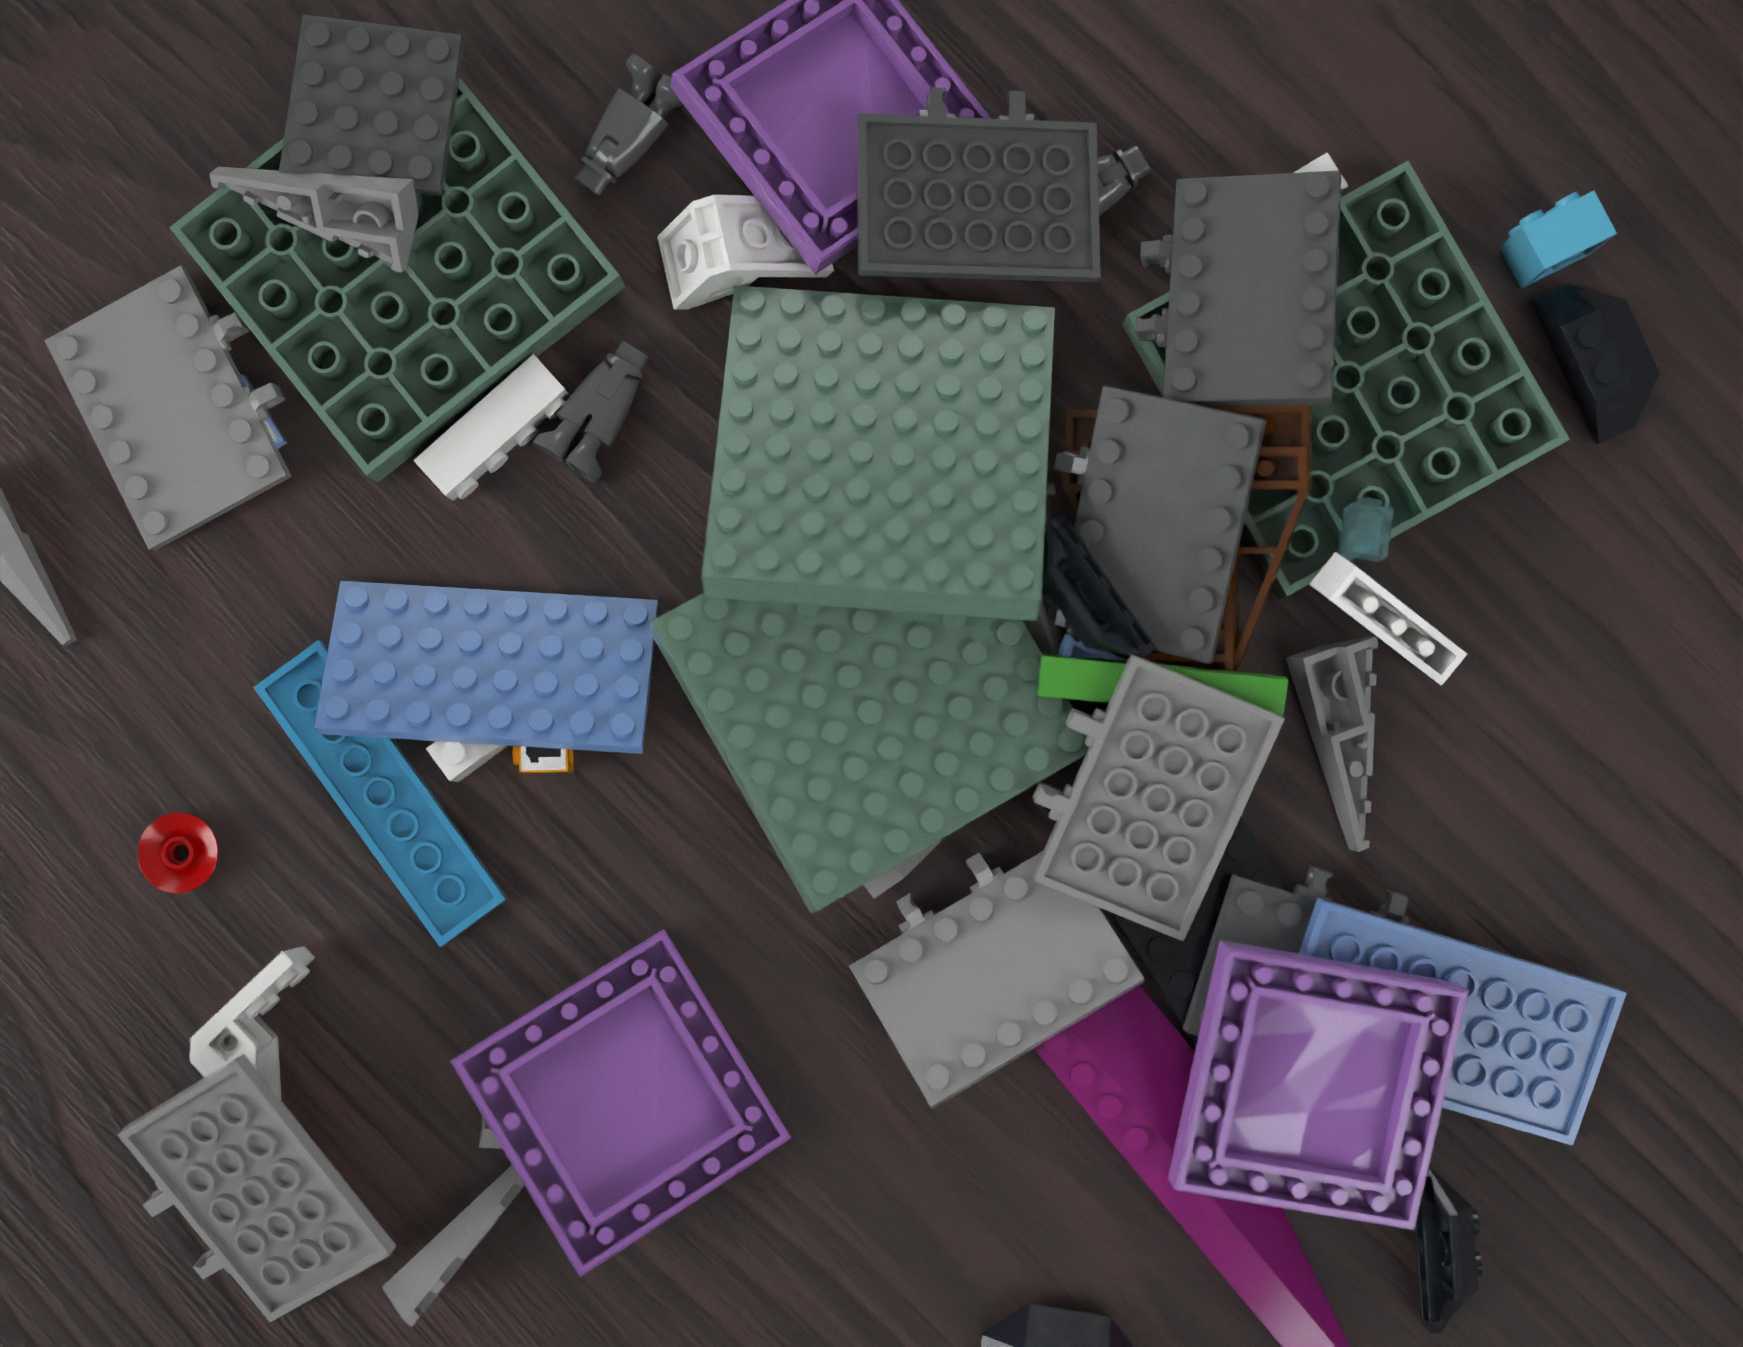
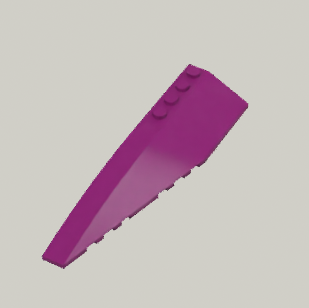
[1034,985,1350,1347]

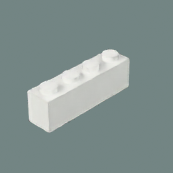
[414,354,570,501]
[1310,552,1467,686]

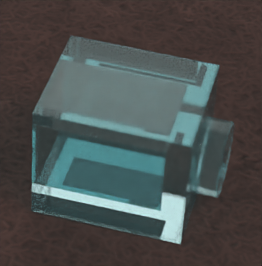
[1338,498,1394,562]

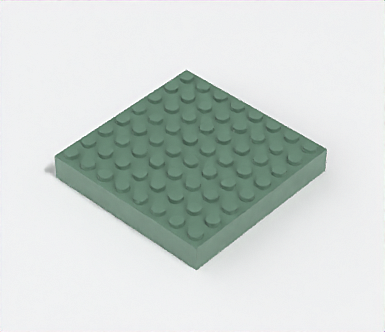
[169,77,625,483]
[1122,161,1570,601]
[702,285,1055,621]
[649,593,1090,913]

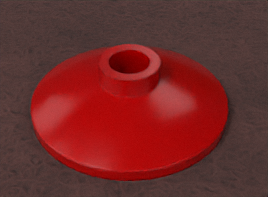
[137,813,219,893]

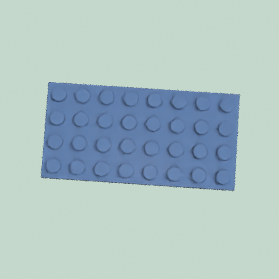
[314,581,659,754]
[1299,898,1627,1146]

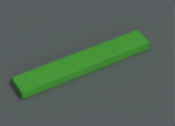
[1037,653,1288,716]

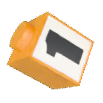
[512,746,574,773]

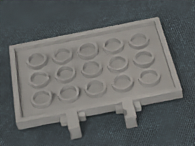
[44,265,292,551]
[1032,655,1285,941]
[849,851,1144,1109]
[118,1054,396,1322]

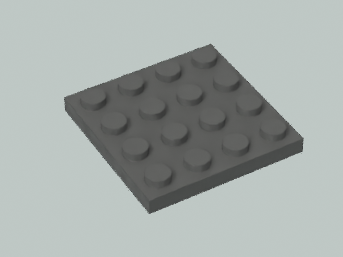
[279,15,465,196]

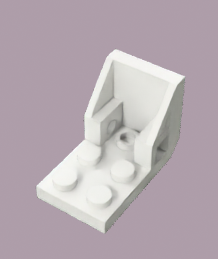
[657,195,834,310]
[190,946,315,1100]

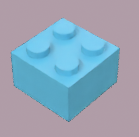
[1499,191,1617,289]

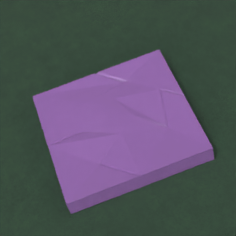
[670,0,991,275]
[450,929,791,1277]
[1168,940,1469,1230]

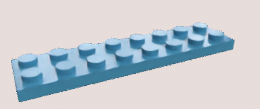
[253,640,508,947]

